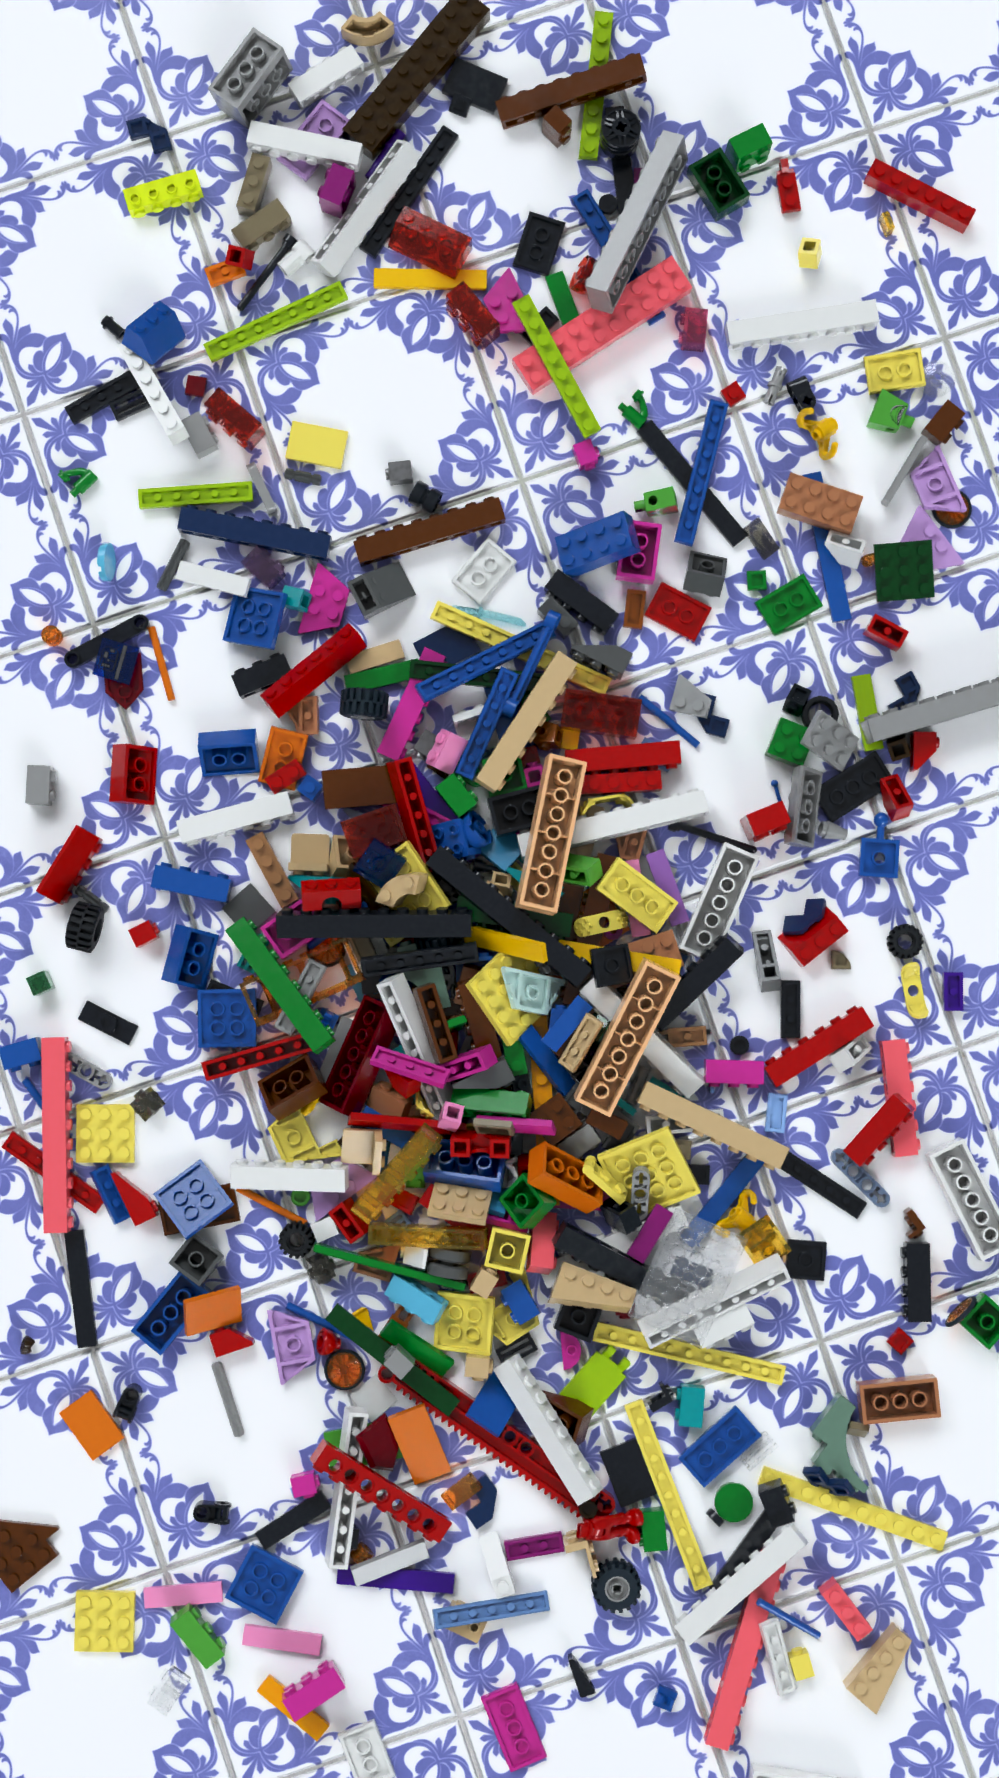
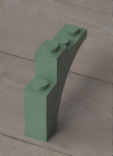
[361,940,451,1008]
[809,1392,869,1494]

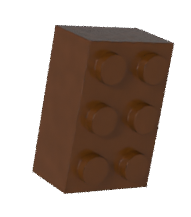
[257,1053,329,1121]

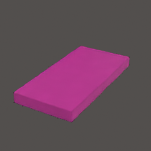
[481,1681,547,1772]

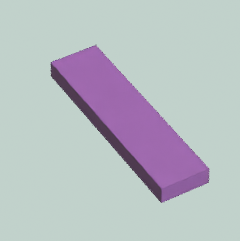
[645,848,690,927]

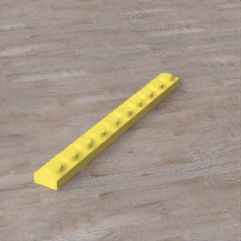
[430,600,612,697]
[592,1321,786,1385]
[624,1398,713,1591]
[757,1465,948,1551]

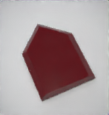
[102,652,144,710]
[355,1413,399,1471]

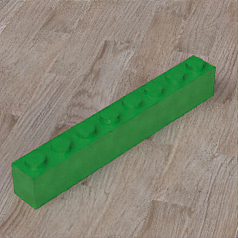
[225,917,336,1055]

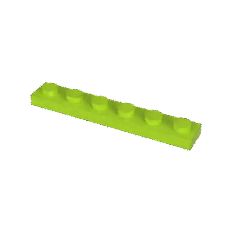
[138,481,254,510]

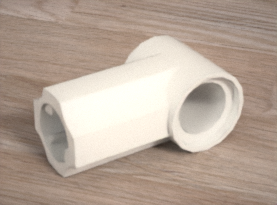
[277,239,316,277]

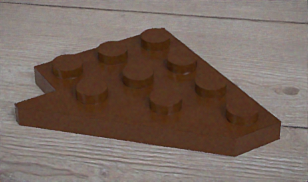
[0,1519,60,1593]

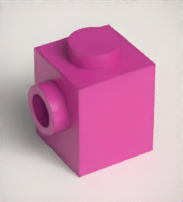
[572,439,600,471]
[523,761,543,788]
[290,1470,321,1499]

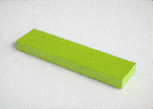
[851,674,884,752]

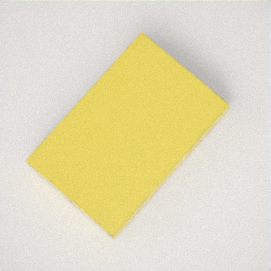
[863,348,926,395]
[285,421,349,470]

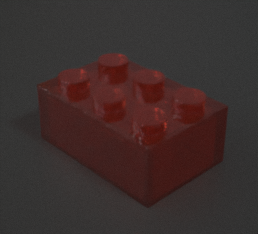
[445,281,500,350]
[204,387,266,451]
[340,803,408,860]

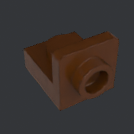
[903,1207,926,1239]

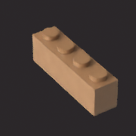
[245,832,300,909]

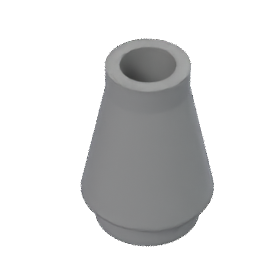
[818,820,848,840]

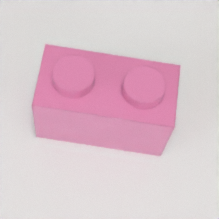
[425,729,468,775]

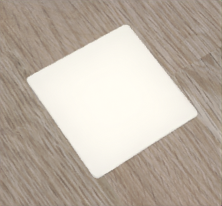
[350,1374,398,1422]

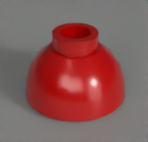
[316,1328,341,1355]

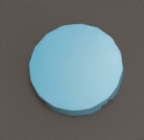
[97,543,116,581]

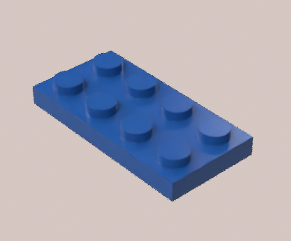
[678,1405,762,1488]

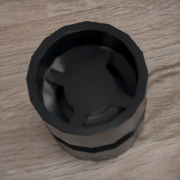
[408,480,443,515]

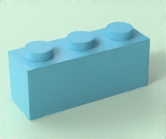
[384,1274,449,1325]

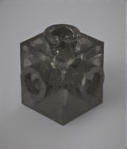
[130,1086,166,1122]
[305,1253,336,1284]

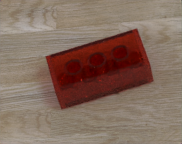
[560,688,642,740]

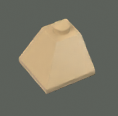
[329,835,373,877]

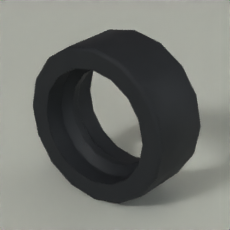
[801,696,839,727]

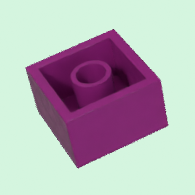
[317,163,357,218]

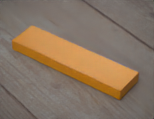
[257,1674,330,1741]

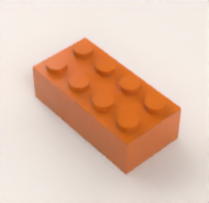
[527,1141,603,1214]

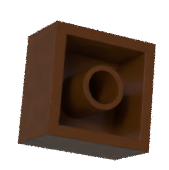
[530,1092,583,1146]

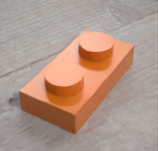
[204,261,247,288]

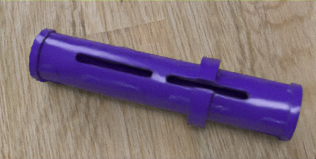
[364,129,406,179]

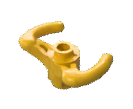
[796,407,838,460]
[713,1189,757,1238]

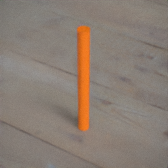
[148,626,175,701]
[236,1189,308,1224]

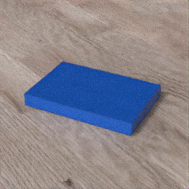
[465,1366,516,1438]

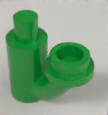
[618,389,648,430]
[57,468,98,498]

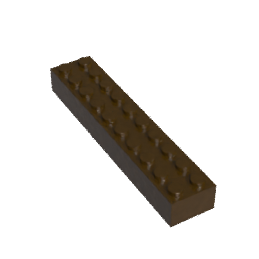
[342,0,490,161]

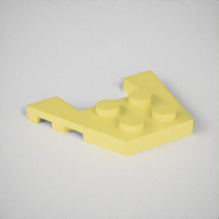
[267,1102,342,1162]
[493,1267,540,1346]

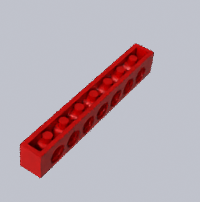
[310,1439,452,1543]

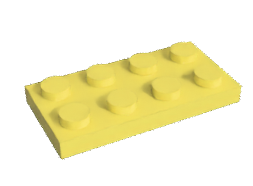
[595,857,679,934]

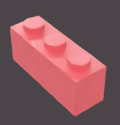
[526,1212,559,1275]
[818,1577,873,1642]

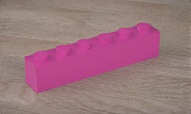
[377,647,447,760]

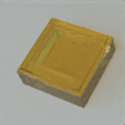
[878,211,895,237]

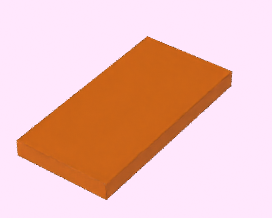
[387,1403,451,1485]

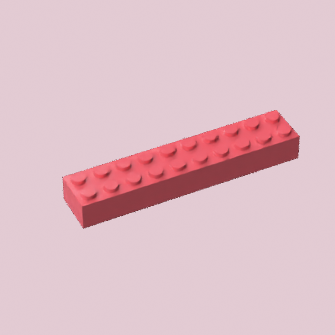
[512,255,692,395]

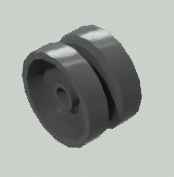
[425,1244,472,1280]

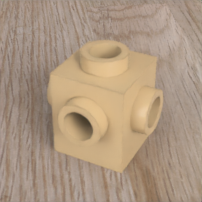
[487,871,513,897]

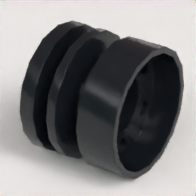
[599,108,641,160]

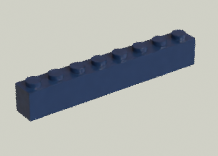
[177,505,332,562]

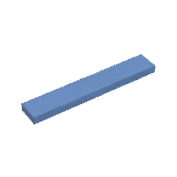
[432,1590,550,1630]

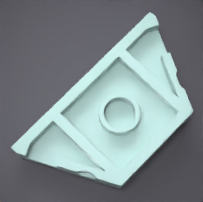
[501,966,566,1015]

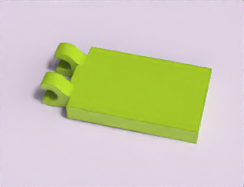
[559,1345,631,1416]

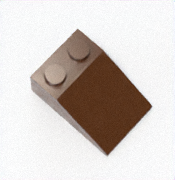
[524,1390,594,1446]

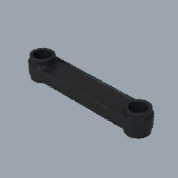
[64,614,150,669]

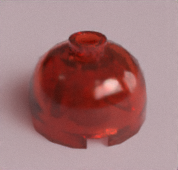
[569,255,597,295]

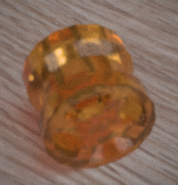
[41,625,63,647]
[350,1542,374,1564]

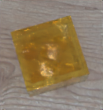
[735,1215,792,1264]

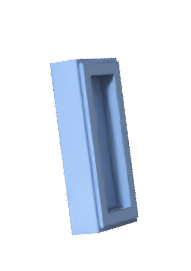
[764,1093,788,1133]

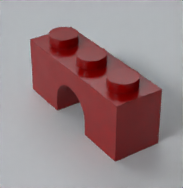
[301,877,361,911]
[450,1130,511,1159]

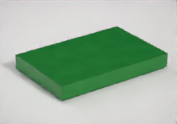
[754,573,823,635]

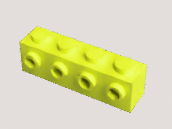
[123,169,204,218]

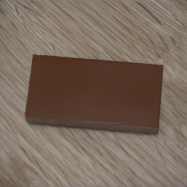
[585,1109,629,1140]

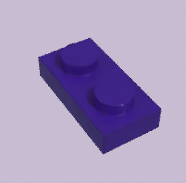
[942,972,964,1011]

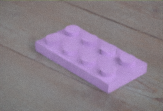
[276,99,350,182]

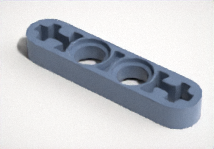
[830,1148,890,1208]

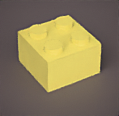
[484,1225,531,1275]

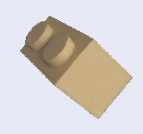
[470,1264,499,1299]

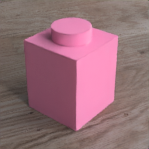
[437,1101,465,1132]

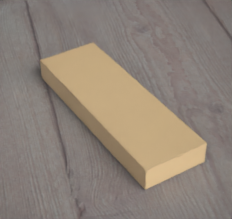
[347,639,405,674]
[558,1013,604,1073]

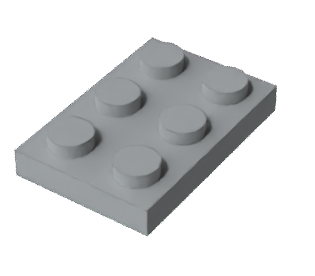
[800,710,860,772]

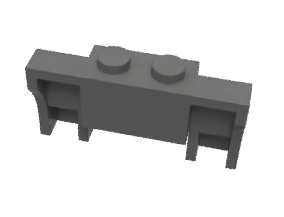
[564,1081,640,1150]

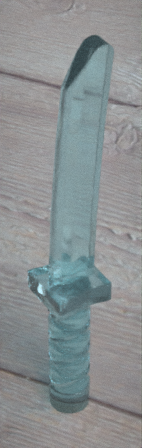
[452,605,526,627]

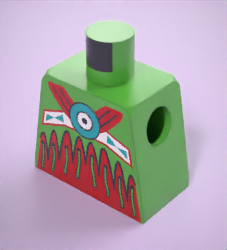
[634,486,679,517]

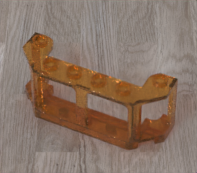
[239,938,366,1027]

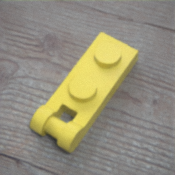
[582,1155,628,1205]

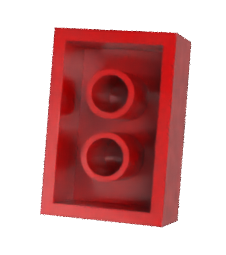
[739,801,791,843]

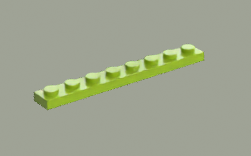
[578,11,613,161]
[203,281,348,363]
[512,294,601,440]

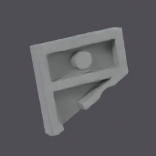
[669,674,712,719]

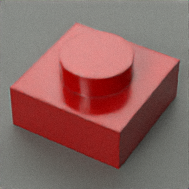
[720,381,746,408]

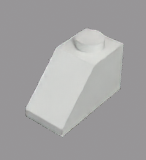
[824,529,867,569]
[829,1034,873,1074]
[400,1242,429,1269]

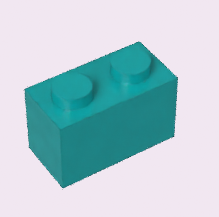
[674,1383,705,1428]

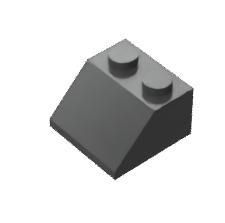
[683,550,728,598]
[168,1234,224,1287]

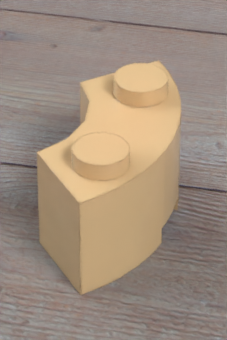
[341,11,395,46]
[375,872,429,907]

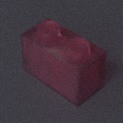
[678,307,708,352]

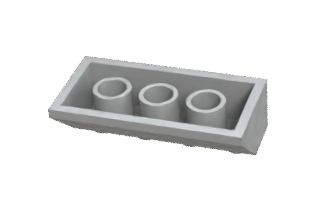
[784,765,823,848]

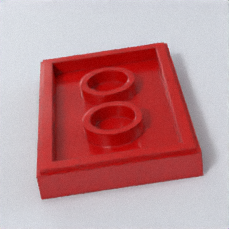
[644,582,712,642]

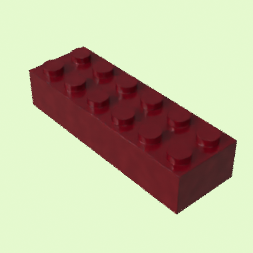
[318,995,396,1116]

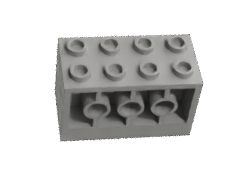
[208,27,293,129]

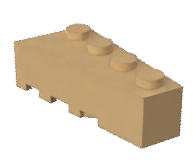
[547,1261,637,1313]
[842,1621,912,1715]

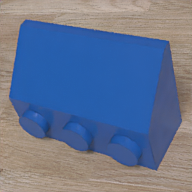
[122,301,186,365]
[197,728,260,777]
[161,924,219,990]

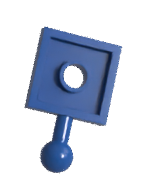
[858,812,900,879]

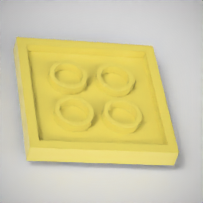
[76,1104,136,1163]
[433,1289,495,1356]
[74,1590,136,1653]

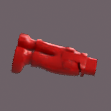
[576,1508,644,1544]

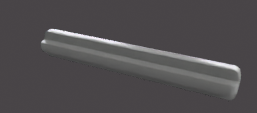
[211,1361,244,1437]

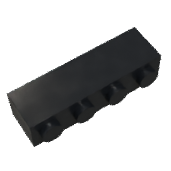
[544,569,619,635]
[900,1241,932,1322]

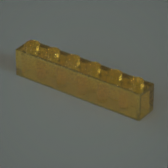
[350,1122,443,1224]
[368,1222,488,1251]

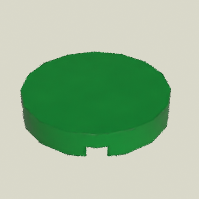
[714,1482,753,1522]

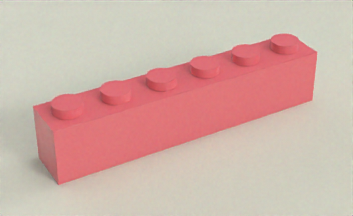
[879,1039,921,1157]

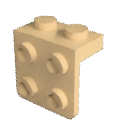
[288,833,330,876]
[341,1128,386,1175]
[563,1530,599,1579]

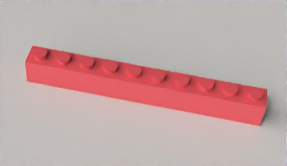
[41,1037,74,1233]
[703,1549,786,1751]

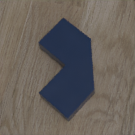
[126,116,173,154]
[887,671,921,710]
[696,693,730,739]
[782,898,826,935]
[802,1467,855,1496]
[465,1474,497,1530]

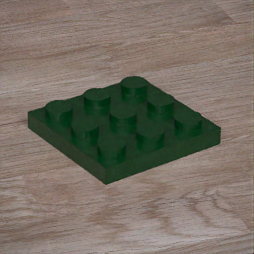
[873,540,935,602]

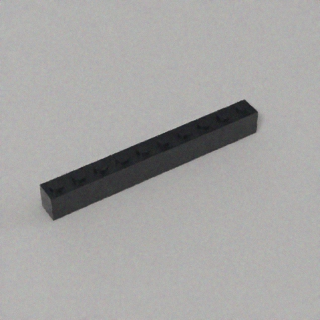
[425,845,592,988]
[276,907,473,938]

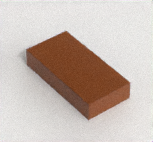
[623,589,646,630]

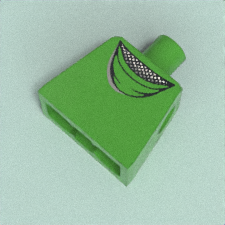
[866,389,915,433]

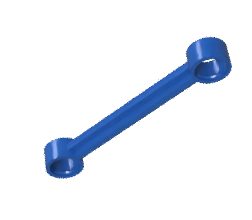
[502,610,562,719]

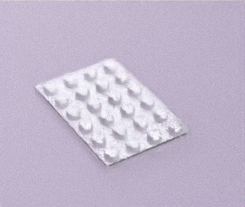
[628,1208,748,1349]

